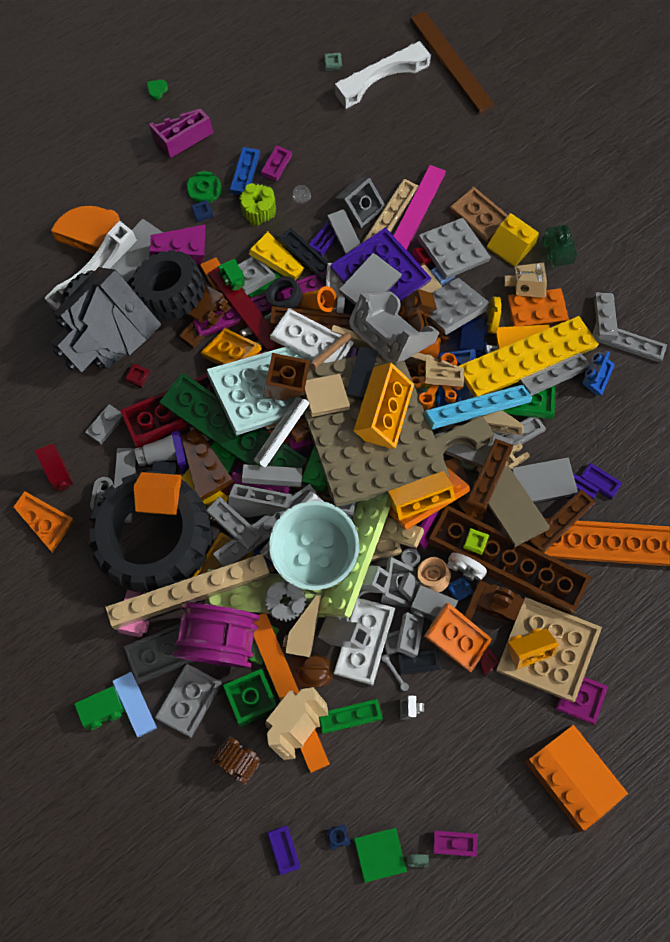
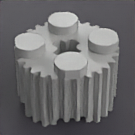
[265,580,306,622]

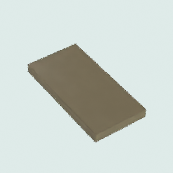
[474,465,550,547]

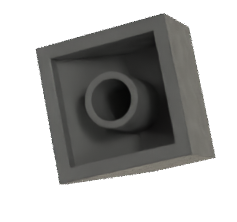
[334,177,386,228]

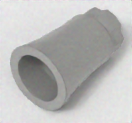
[135,434,177,466]

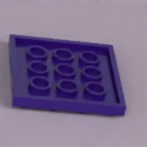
[330,227,432,301]

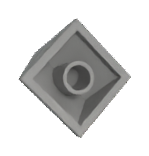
[381,557,417,608]

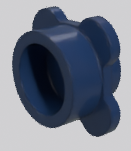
[326,824,350,850]

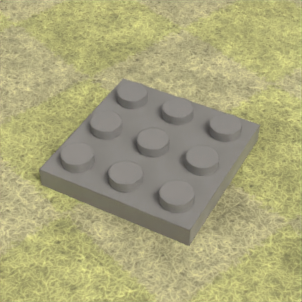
[418,218,491,279]
[428,278,491,335]

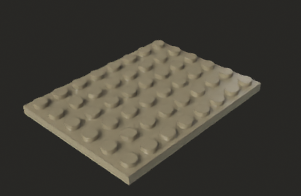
[298,353,449,507]

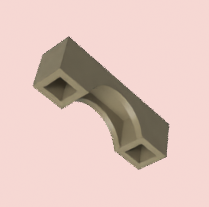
[435,416,494,457]

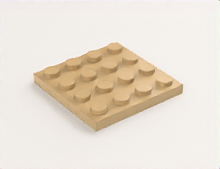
[496,597,602,703]

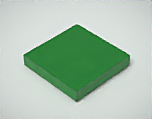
[354,828,407,883]

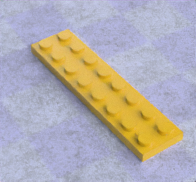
[459,316,599,398]

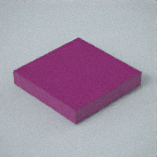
[555,677,608,725]

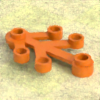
[411,353,463,410]

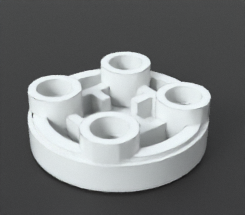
[447,553,487,581]

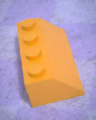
[354,363,414,449]

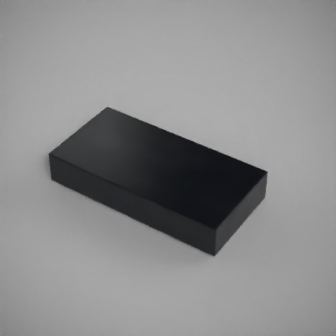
[397,649,441,675]

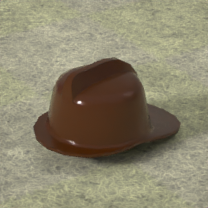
[288,655,334,687]

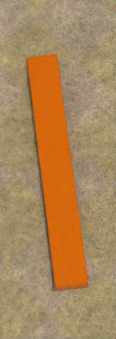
[254,612,330,773]

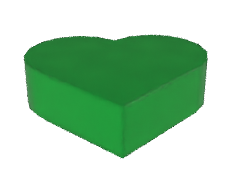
[147,80,168,100]

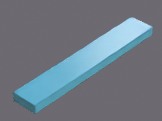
[423,385,532,429]

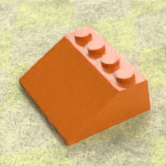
[525,725,628,833]

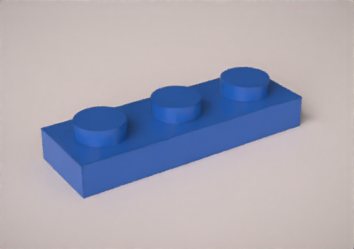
[230,147,260,195]

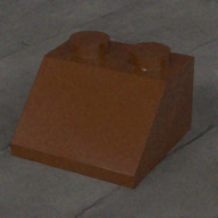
[263,353,310,401]

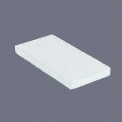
[270,308,354,364]
[334,598,395,686]

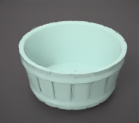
[269,501,359,590]

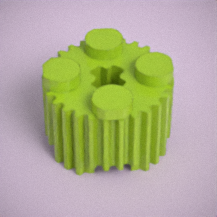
[240,183,276,226]

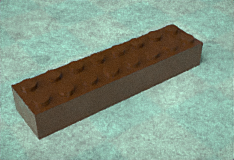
[428,505,592,615]

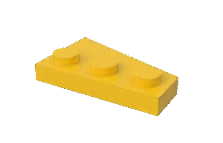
[249,232,304,280]

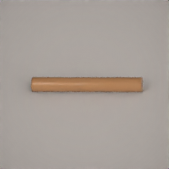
[310,333,351,369]

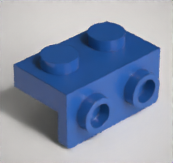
[582,350,615,396]

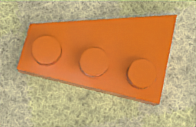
[14,491,74,553]

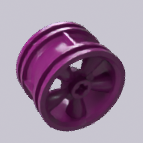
[173,603,260,668]

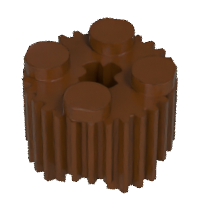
[211,736,260,785]

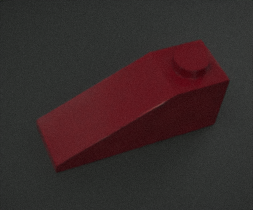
[35,443,73,491]

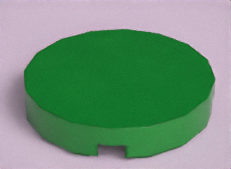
[186,171,221,203]

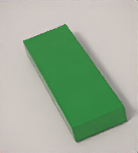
[319,699,383,735]

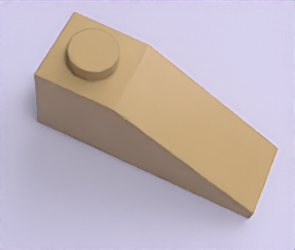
[466,410,524,436]
[283,594,321,657]

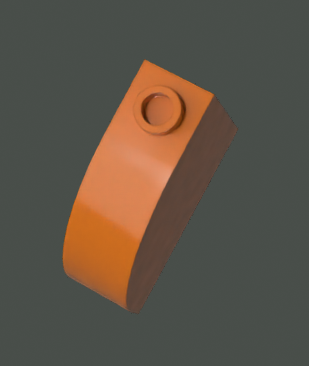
[51,206,120,254]

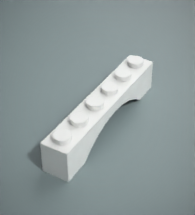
[335,41,430,109]
[44,221,137,311]

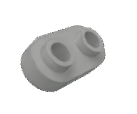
[90,477,114,511]

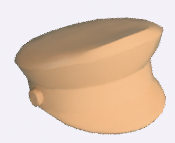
[416,557,451,593]

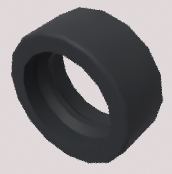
[266,276,303,309]

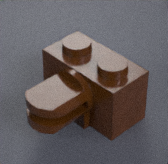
[398,289,437,332]
[476,584,524,626]

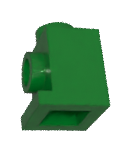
[218,259,245,290]

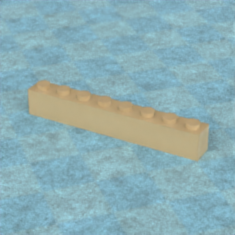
[106,554,270,630]

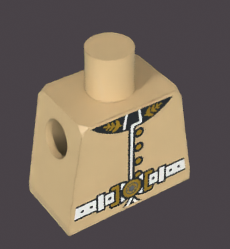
[504,263,547,297]

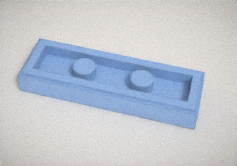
[113,672,157,738]

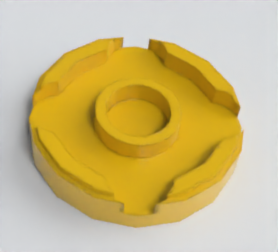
[486,296,501,334]

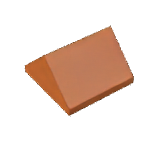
[134,472,182,515]

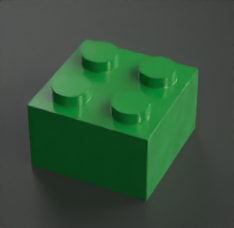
[223,669,277,727]

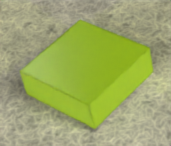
[463,528,489,555]

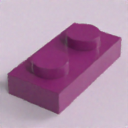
[261,146,292,182]
[433,831,478,857]

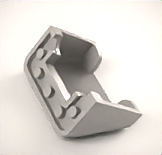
[350,292,439,364]

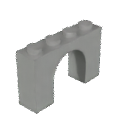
[318,566,392,650]

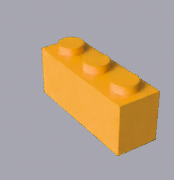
[388,471,455,520]

